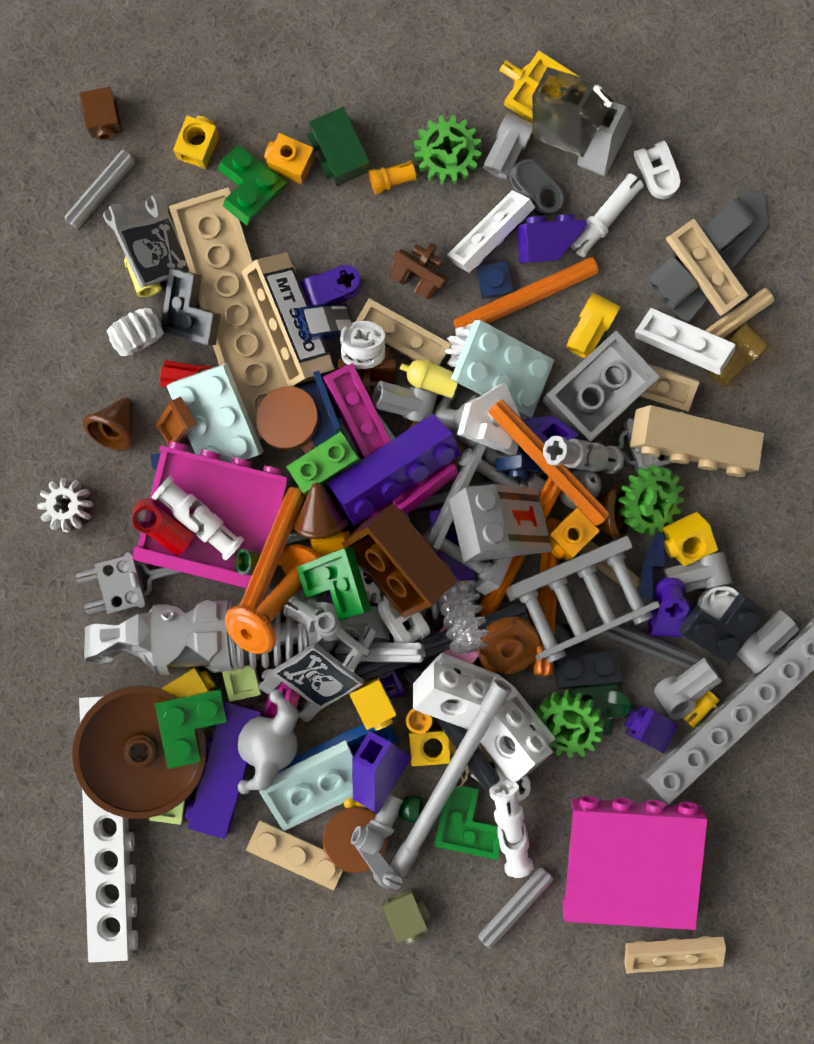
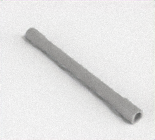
[390,679,512,877]

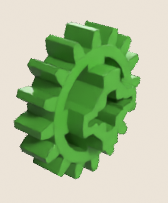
[414,115,481,185]
[618,465,684,535]
[533,690,605,758]

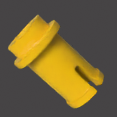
[683,691,720,729]

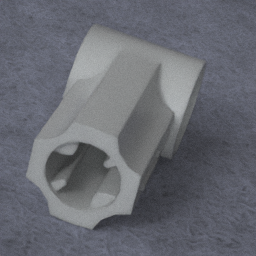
[483,112,536,180]
[371,381,438,422]
[664,552,732,593]
[737,610,799,674]
[654,657,722,720]

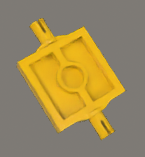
[500,50,590,138]

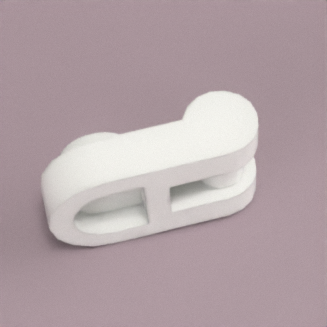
[634,141,680,199]
[378,595,430,643]

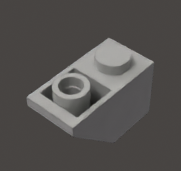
[577,96,633,177]

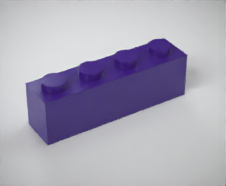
[326,414,461,525]
[185,701,264,839]

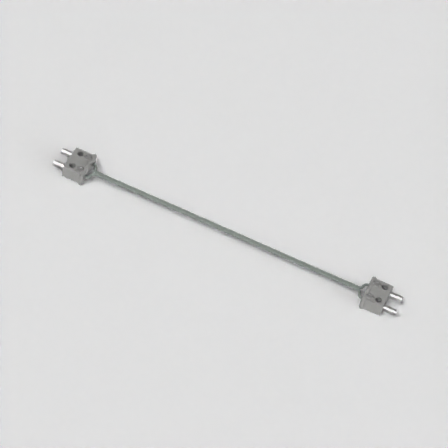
[76,412,683,614]

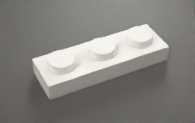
[447,190,535,273]
[635,308,736,375]

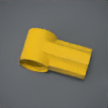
[566,292,620,358]

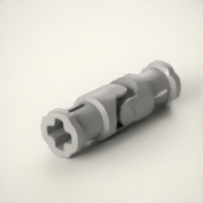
[543,436,624,474]

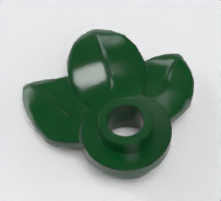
[571,685,634,735]

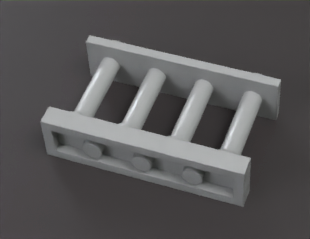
[424,443,545,595]
[505,536,660,663]

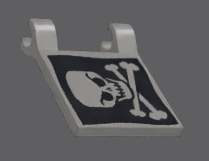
[103,193,189,288]
[258,643,364,722]

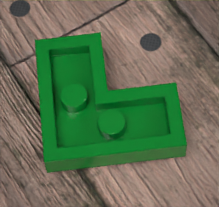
[218,145,287,225]
[296,547,372,621]
[155,689,227,769]
[434,785,500,860]

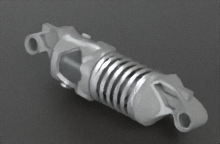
[84,595,390,676]

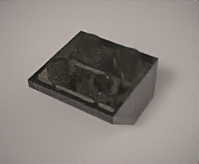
[532,67,613,157]

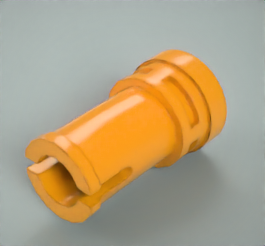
[368,160,417,195]
[406,709,434,734]

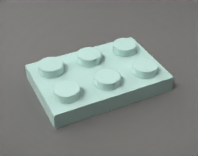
[451,320,554,418]
[167,363,263,463]
[259,740,354,831]

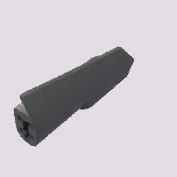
[646,191,768,323]

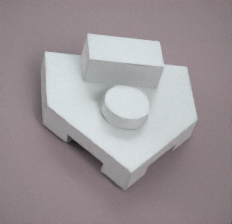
[457,383,521,455]

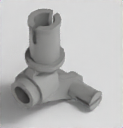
[283,596,378,672]
[351,795,403,890]

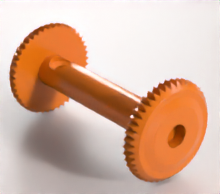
[225,544,321,654]

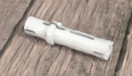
[570,174,643,257]

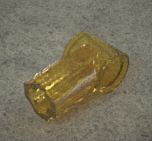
[705,323,769,387]

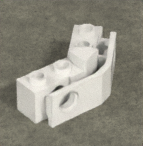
[413,653,556,782]

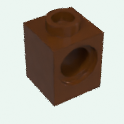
[80,86,123,140]

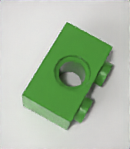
[287,432,360,497]

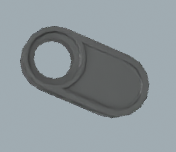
[509,159,564,215]

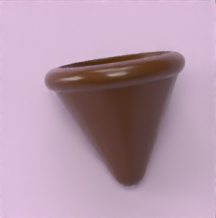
[83,397,133,451]
[294,482,348,539]
[579,487,629,540]

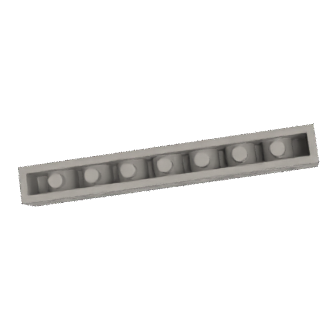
[641,617,814,805]

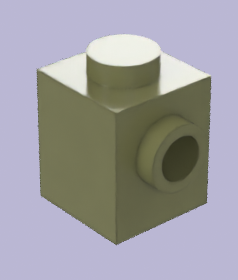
[382,889,431,944]

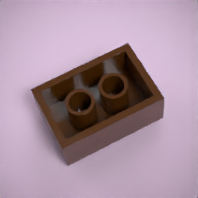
[341,503,458,618]

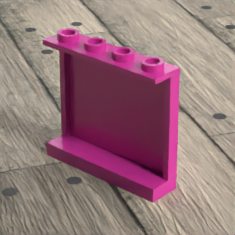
[132,441,288,588]
[562,795,707,930]

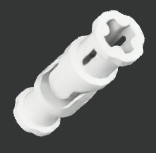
[151,475,244,561]
[490,780,534,878]

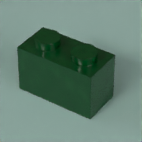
[307,107,370,187]

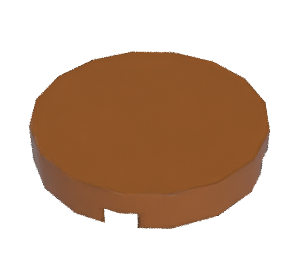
[256,386,320,450]
[476,616,541,675]
[322,807,388,874]

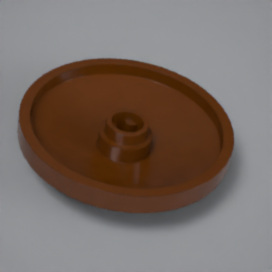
[72,685,206,819]

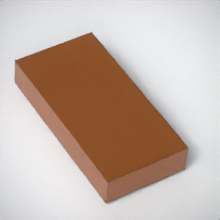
[156,396,197,446]

